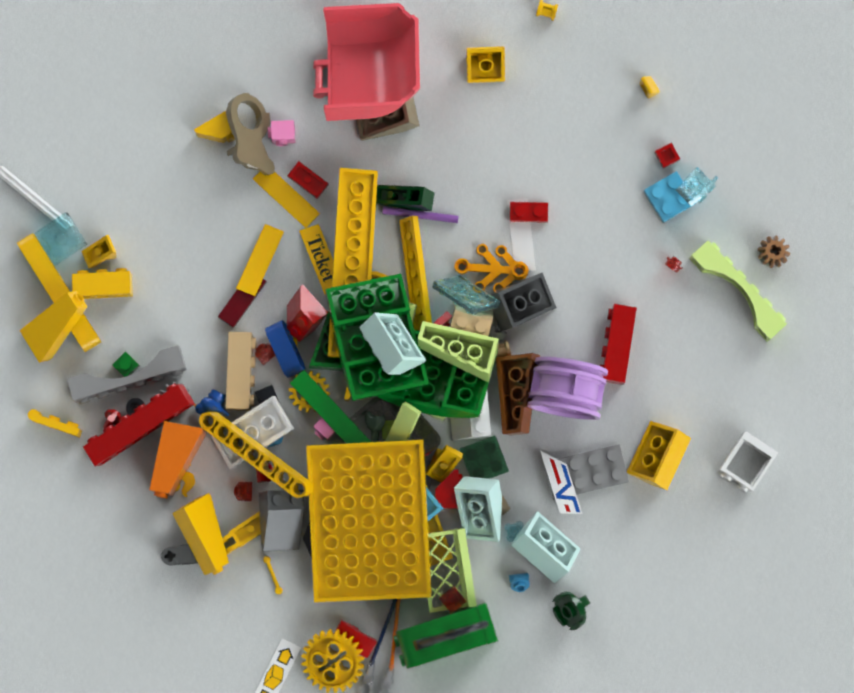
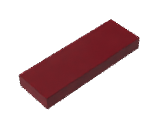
[218,279,267,328]

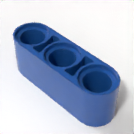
[265,320,306,378]

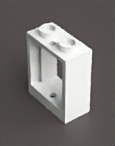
[718,431,778,493]

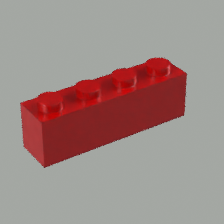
[600,304,637,385]

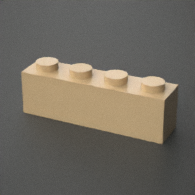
[226,332,256,411]

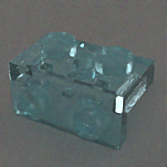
[676,167,719,206]

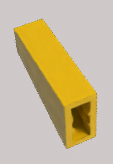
[19,291,87,363]
[172,493,229,575]

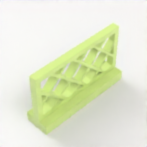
[427,527,477,613]

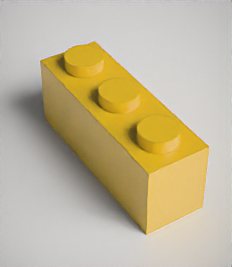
[72,268,133,299]

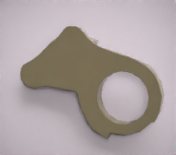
[226,93,275,175]

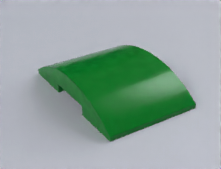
[325,274,429,401]
[377,330,498,418]

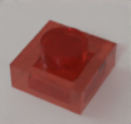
[439,586,467,614]

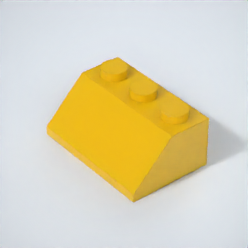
[627,421,691,490]

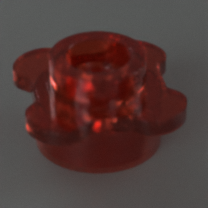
[665,256,683,273]

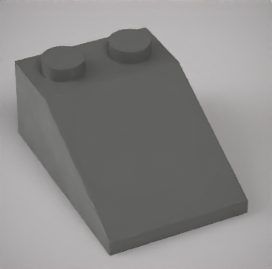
[487,272,557,331]
[259,490,305,551]

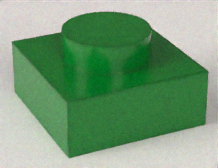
[112,351,140,377]

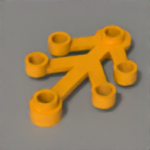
[454,244,529,293]

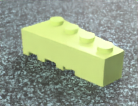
[418,321,499,383]

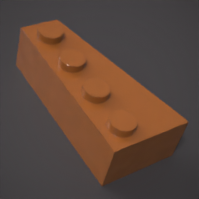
[496,353,540,436]

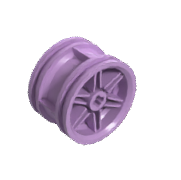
[527,357,608,420]

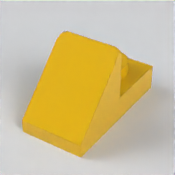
[81,235,116,269]
[426,445,463,483]

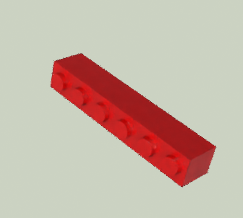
[83,383,195,466]

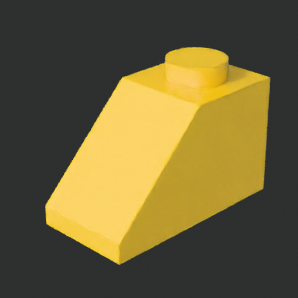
[194,111,235,143]

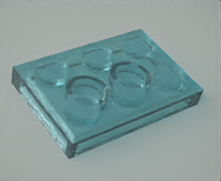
[432,275,500,314]

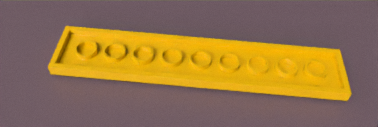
[327,168,378,358]

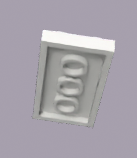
[211,396,294,469]

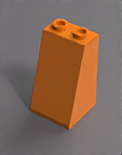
[149,421,206,499]

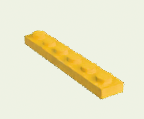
[399,216,432,331]

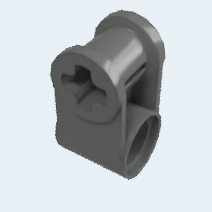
[161,544,198,566]

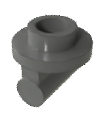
[488,324,507,340]

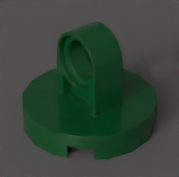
[553,591,591,630]

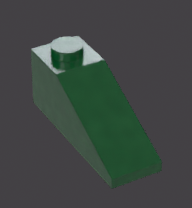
[376,185,435,211]

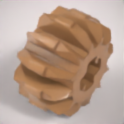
[757,236,790,268]

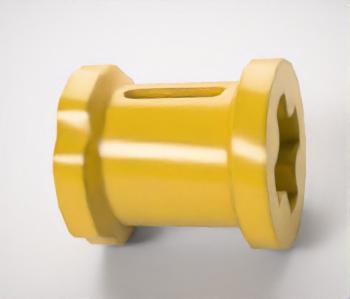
[536,0,558,21]

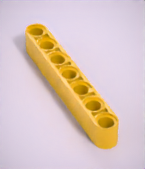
[17,233,101,352]
[199,412,313,498]

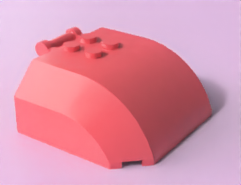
[313,3,420,121]

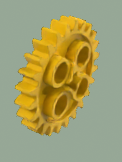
[301,629,365,693]

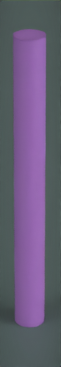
[383,206,459,223]

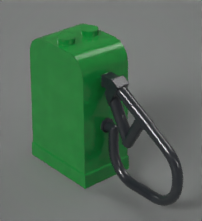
[393,603,498,669]

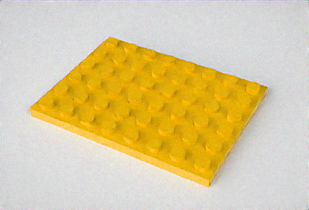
[306,440,432,602]

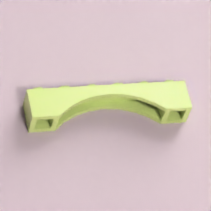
[689,240,787,342]

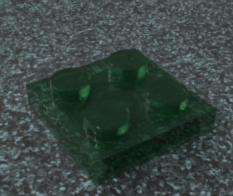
[459,435,509,479]

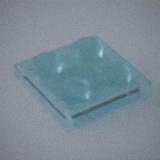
[35,212,88,265]

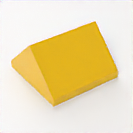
[466,46,505,83]

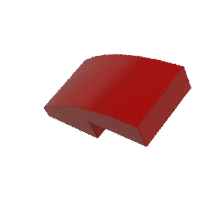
[333,620,377,658]

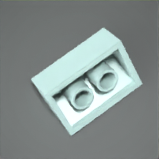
[359,313,426,375]
[511,511,580,583]

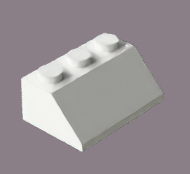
[450,392,491,441]

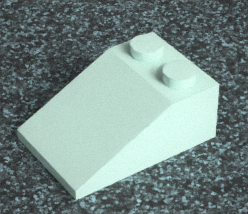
[454,476,502,542]

